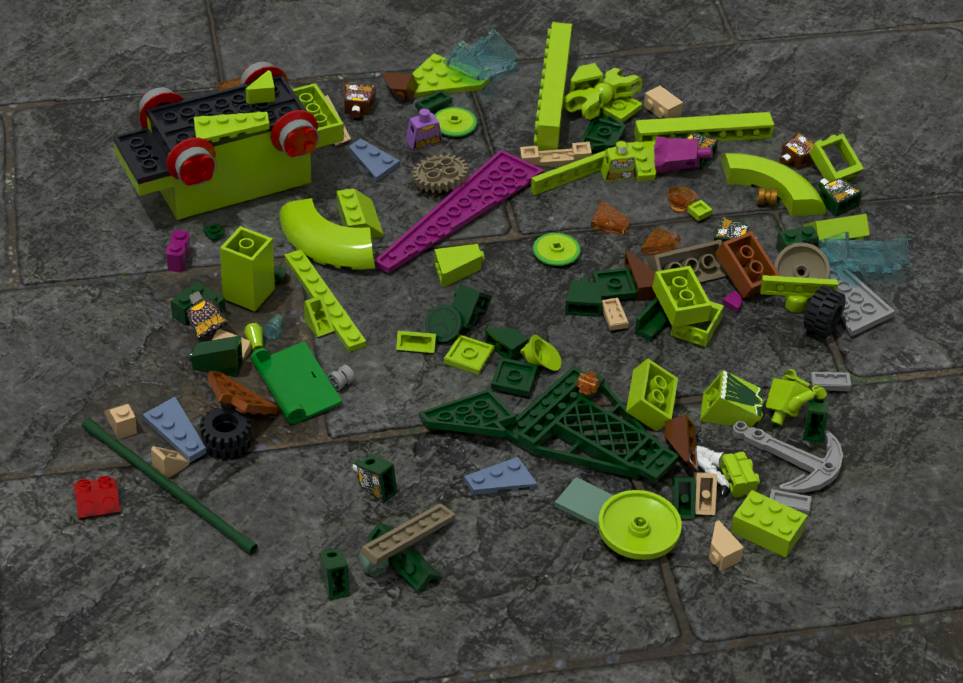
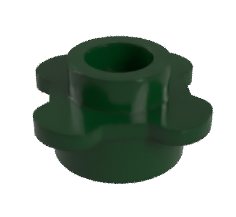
[203,223,225,241]
[274,262,287,284]

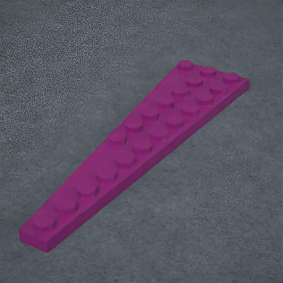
[374,149,544,273]

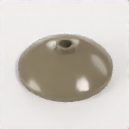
[774,243,830,279]

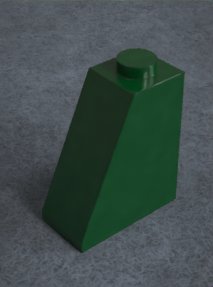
[189,336,243,378]

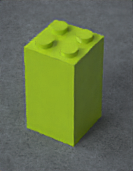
[220,226,275,311]

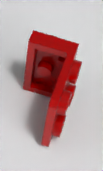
[73,476,120,518]

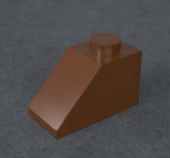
[382,72,418,101]

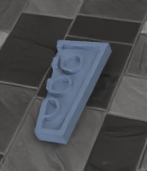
[143,397,206,462]

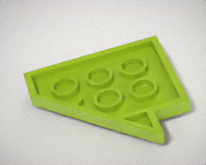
[412,54,490,98]

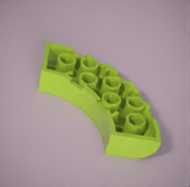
[721,153,826,216]
[279,198,375,270]

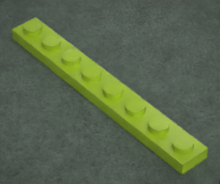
[284,250,366,352]

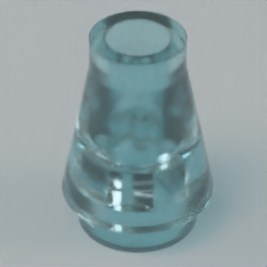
[262,314,284,339]

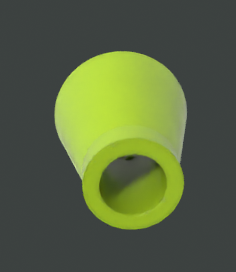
[244,323,264,352]

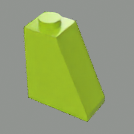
[434,244,484,287]

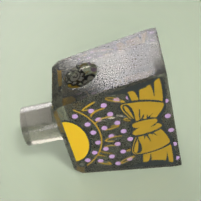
[186,291,232,340]

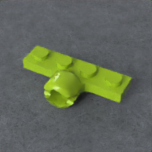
[760,275,838,313]

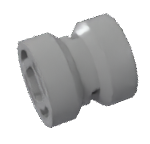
[328,365,355,391]

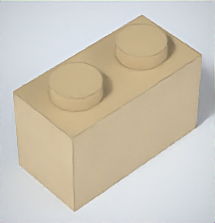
[644,86,683,119]

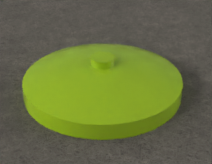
[598,490,682,560]

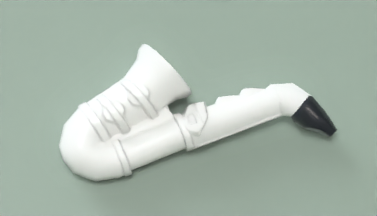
[696,446,730,496]

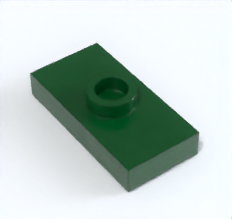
[415,90,452,113]

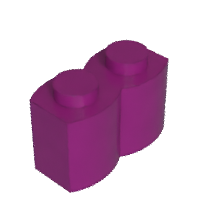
[166,230,191,272]

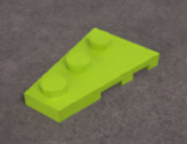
[627,141,656,181]

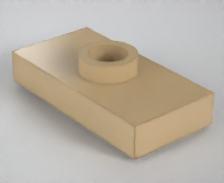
[601,298,629,330]

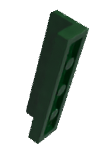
[635,297,670,342]
[367,522,442,592]

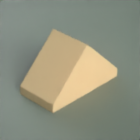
[151,446,190,478]

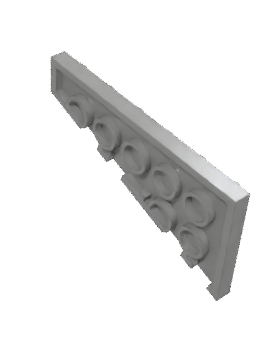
[820,247,895,337]

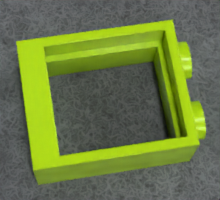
[809,134,864,182]
[671,301,724,347]

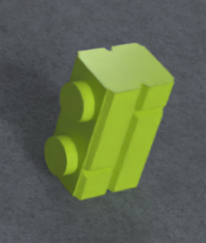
[720,452,760,498]

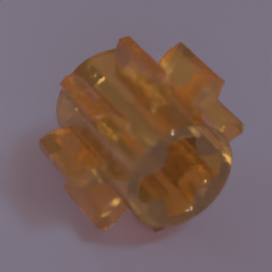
[576,370,600,396]

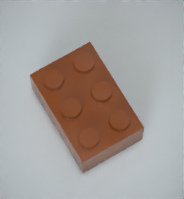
[715,231,780,299]

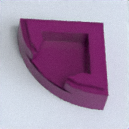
[722,290,742,313]

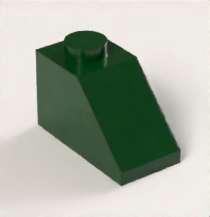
[485,328,528,360]
[672,477,695,519]

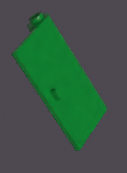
[251,341,343,424]

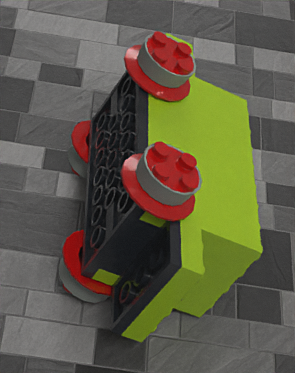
[113,62,344,220]

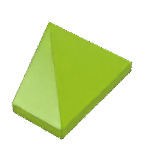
[396,331,436,353]

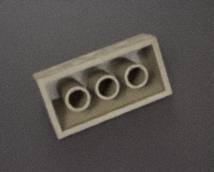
[647,239,728,282]

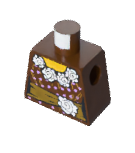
[343,83,376,118]
[779,132,815,170]

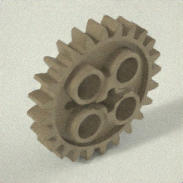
[412,154,470,193]

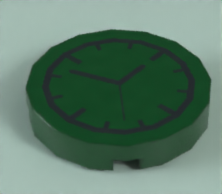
[425,305,463,343]

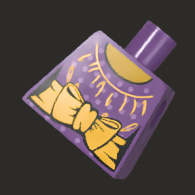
[405,109,442,151]

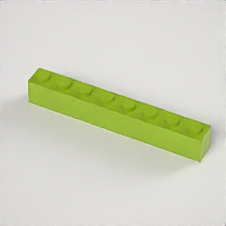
[634,112,774,142]

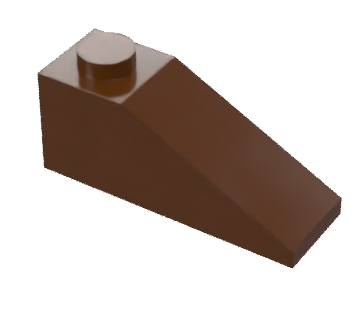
[624,251,657,301]
[663,414,698,473]

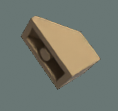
[104,404,137,440]
[694,472,717,515]
[709,520,744,571]

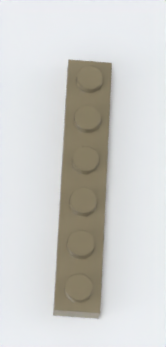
[360,503,456,565]

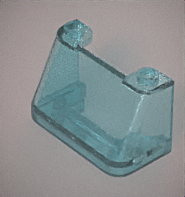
[443,28,520,81]

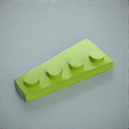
[194,112,269,143]

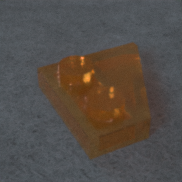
[591,201,631,236]
[641,228,681,254]

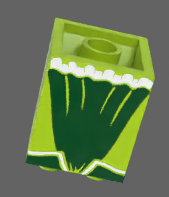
[700,370,764,427]

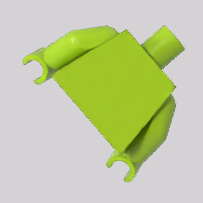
[766,378,827,426]

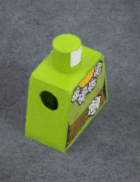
[600,141,637,182]

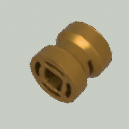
[757,187,777,206]

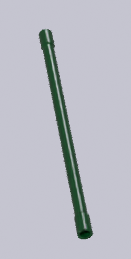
[82,418,258,555]

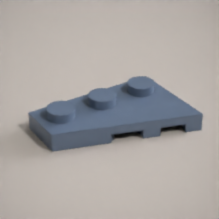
[349,138,400,183]
[464,457,537,495]

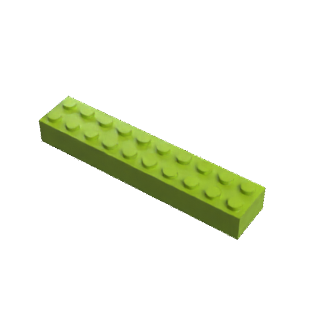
[534,22,572,151]

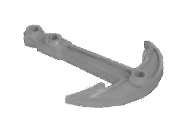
[732,421,843,493]

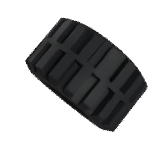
[803,285,846,338]
[200,406,252,459]

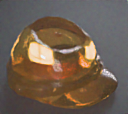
[667,186,699,212]

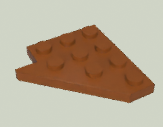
[207,371,280,416]

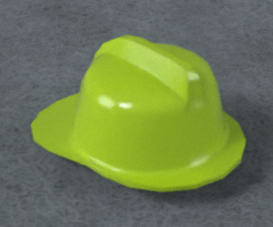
[520,335,562,371]

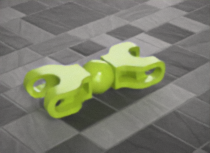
[563,68,642,120]

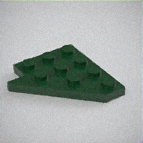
[419,389,517,437]

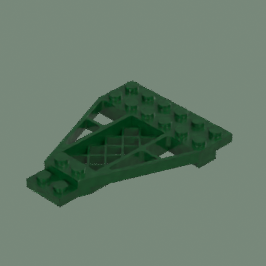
[505,366,679,484]

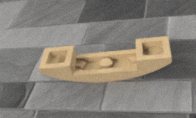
[520,142,592,167]

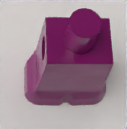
[654,137,712,174]

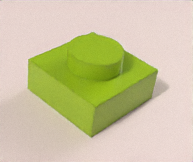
[687,200,713,221]

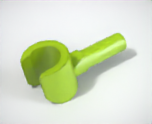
[782,369,810,388]

